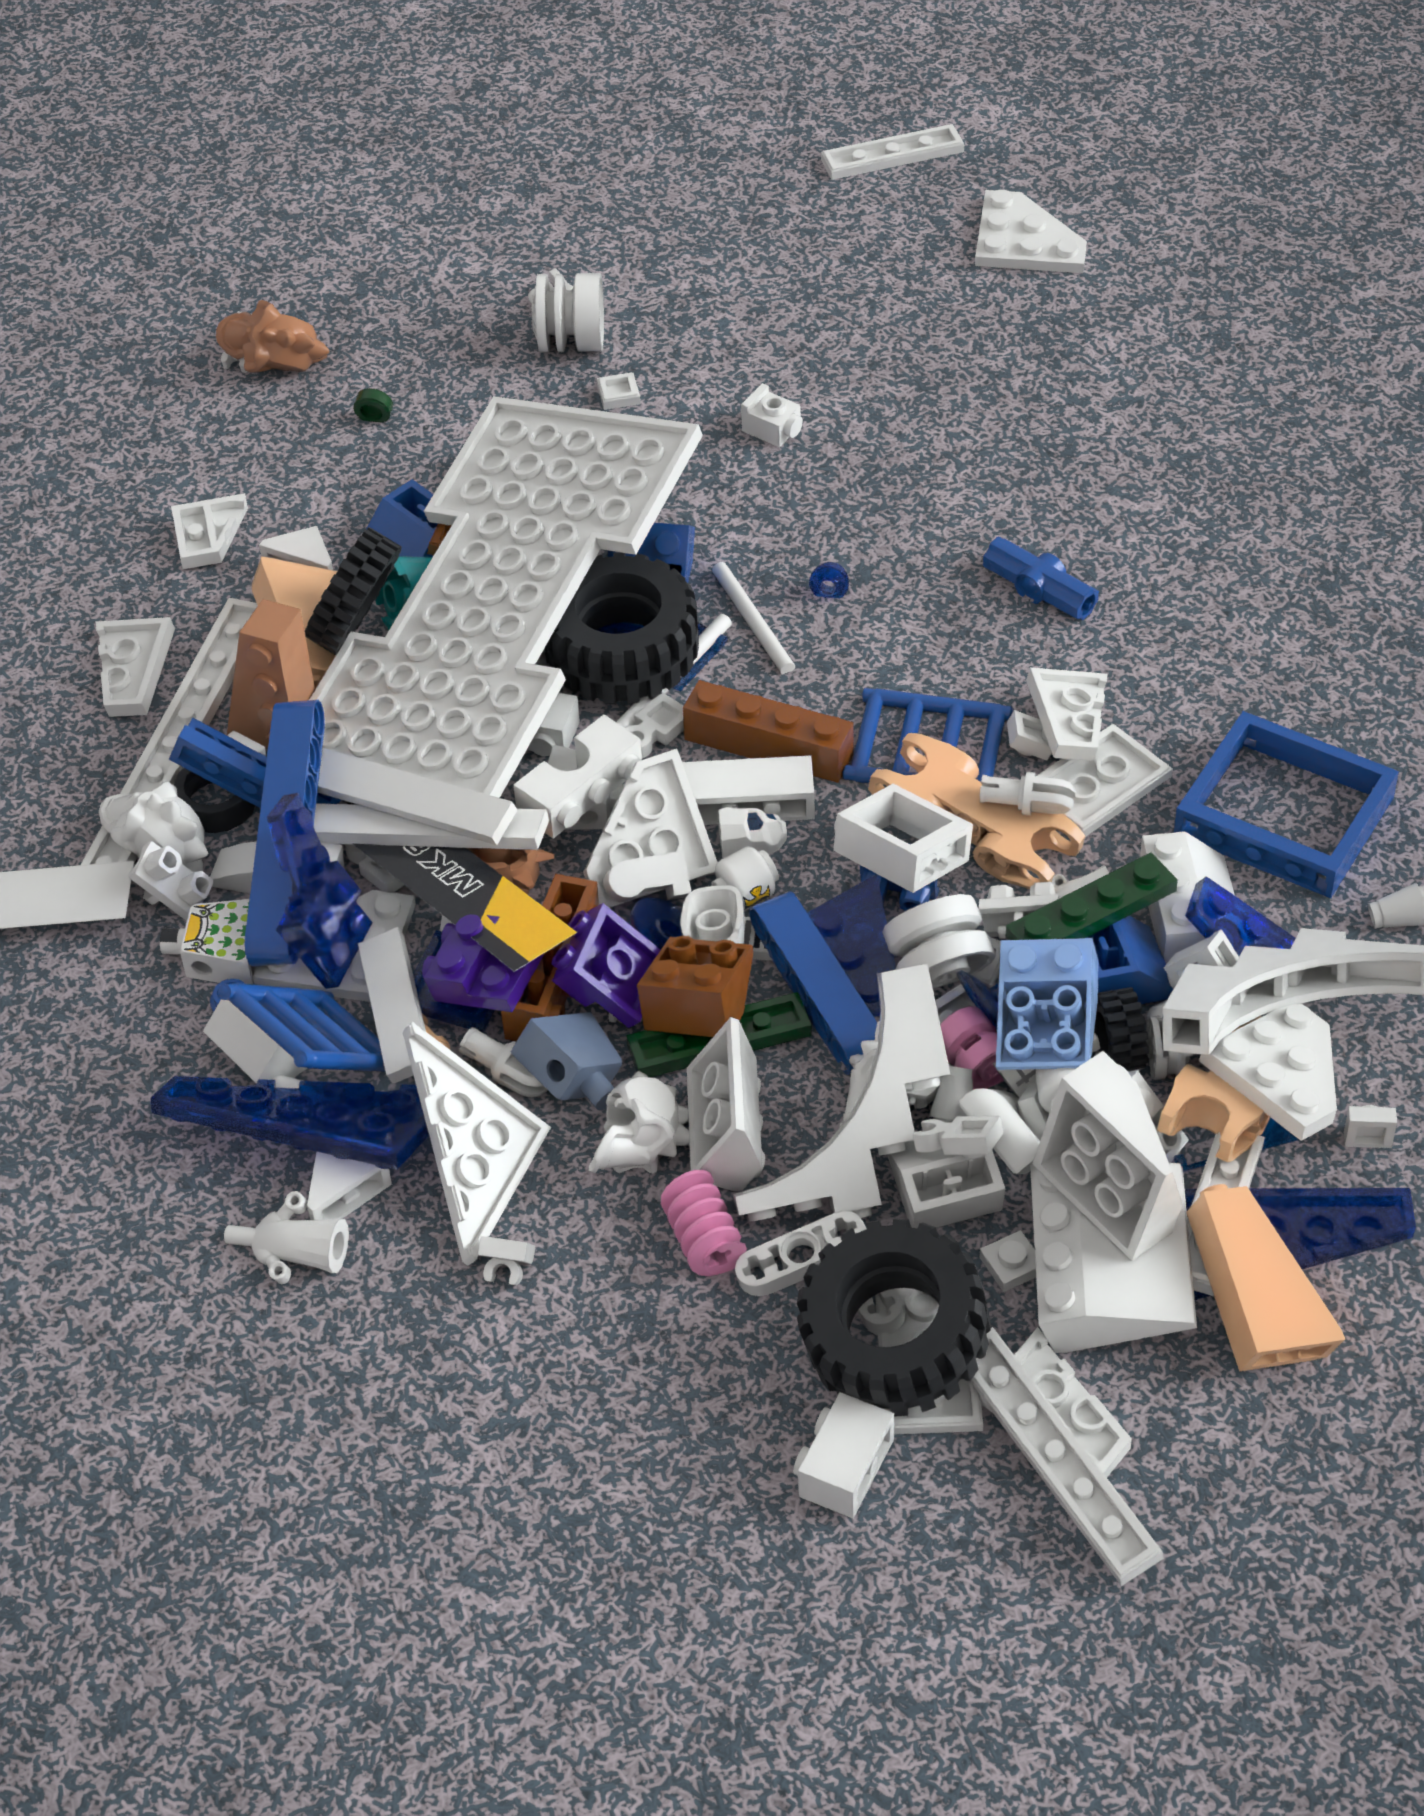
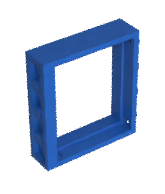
[1174,711,1399,898]

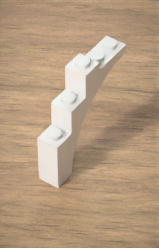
[1162,928,1424,1055]
[733,963,950,1221]

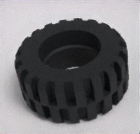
[545,553,699,705]
[797,1219,991,1417]

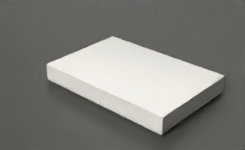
[1037,724,1173,837]

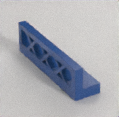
[169,718,341,808]

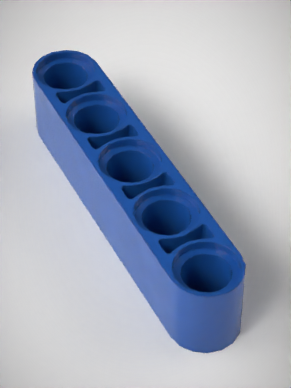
[749,891,877,1075]

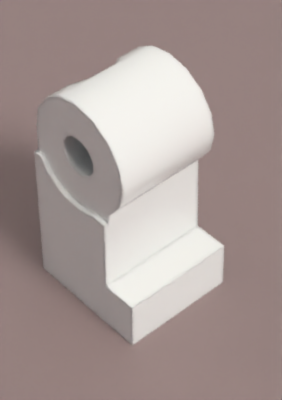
[603,850,691,902]

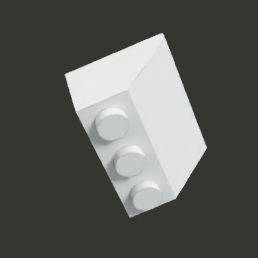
[1140,832,1248,964]
[687,1017,765,1191]

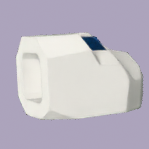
[718,806,787,858]

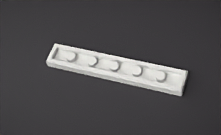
[317,748,517,845]
[312,803,549,850]
[970,1327,1164,1586]

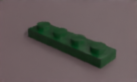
[1005,852,1178,940]
[626,992,812,1077]

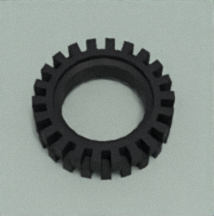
[305,527,402,655]

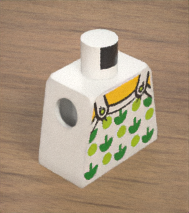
[160,899,257,985]

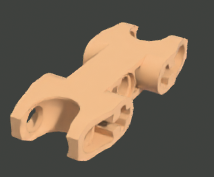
[868,733,1085,889]
[1157,1016,1270,1162]

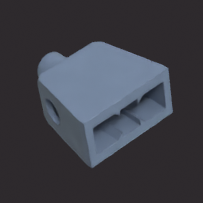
[510,1012,622,1110]

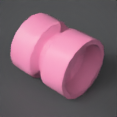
[940,1006,1004,1090]

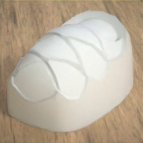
[680,885,744,944]

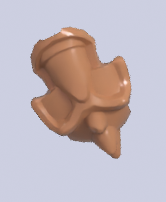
[216,300,330,373]

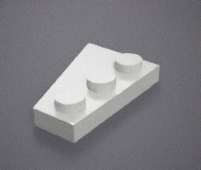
[1026,667,1108,761]
[980,1327,1132,1477]

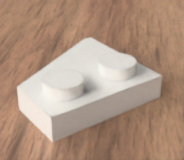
[171,493,248,569]

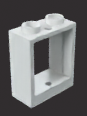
[834,784,973,893]

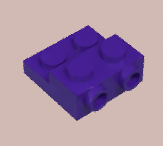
[552,903,661,1028]
[422,914,544,1012]

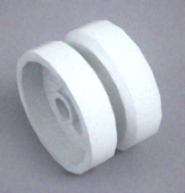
[882,894,996,989]

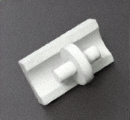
[128,841,214,920]
[979,882,1059,939]

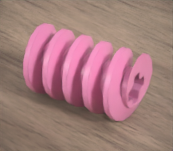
[660,1170,747,1276]

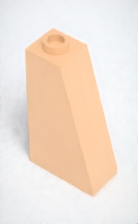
[252,556,337,689]
[1186,1184,1345,1372]

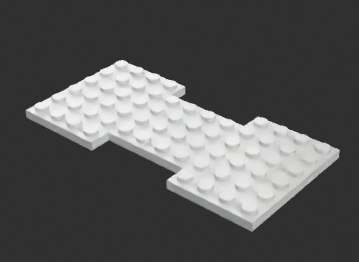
[309,396,703,798]

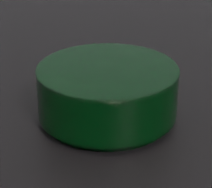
[353,388,393,423]

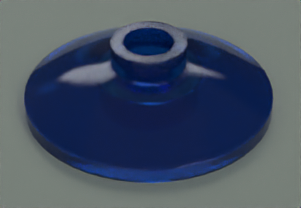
[630,898,683,949]
[956,970,999,1032]

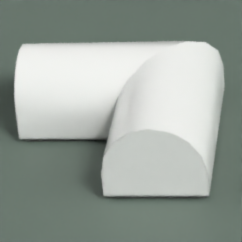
[958,1088,1040,1174]

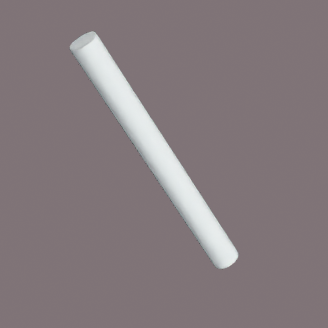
[712,562,795,674]

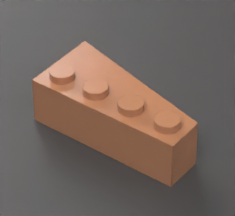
[227,599,315,750]

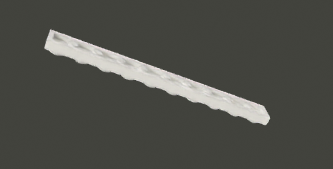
[81,598,257,865]

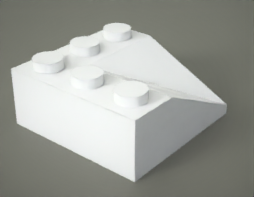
[1032,1051,1183,1261]

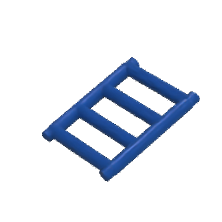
[842,688,1013,786]
[218,983,386,1072]

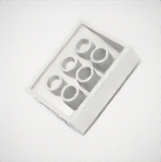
[1030,1163,1197,1353]

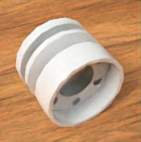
[532,273,604,353]

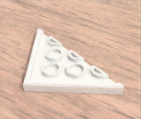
[402,1022,551,1266]

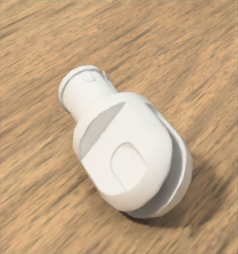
[980,772,1076,815]
[459,1027,548,1097]

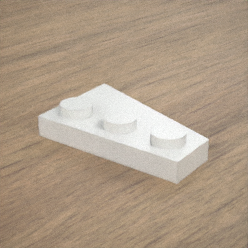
[96,617,175,717]

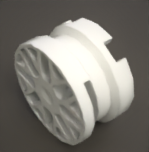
[1146,1016,1193,1080]

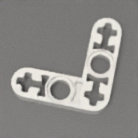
[735,1211,905,1335]

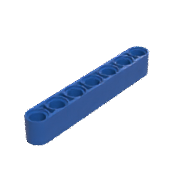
[244,700,325,967]

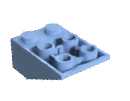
[996,938,1098,1070]

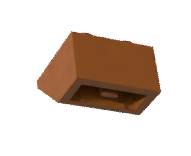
[637,936,754,1037]

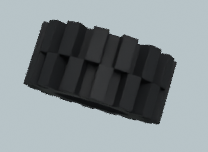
[1094,987,1149,1071]

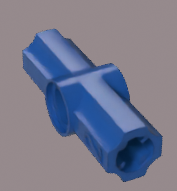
[983,536,1099,620]

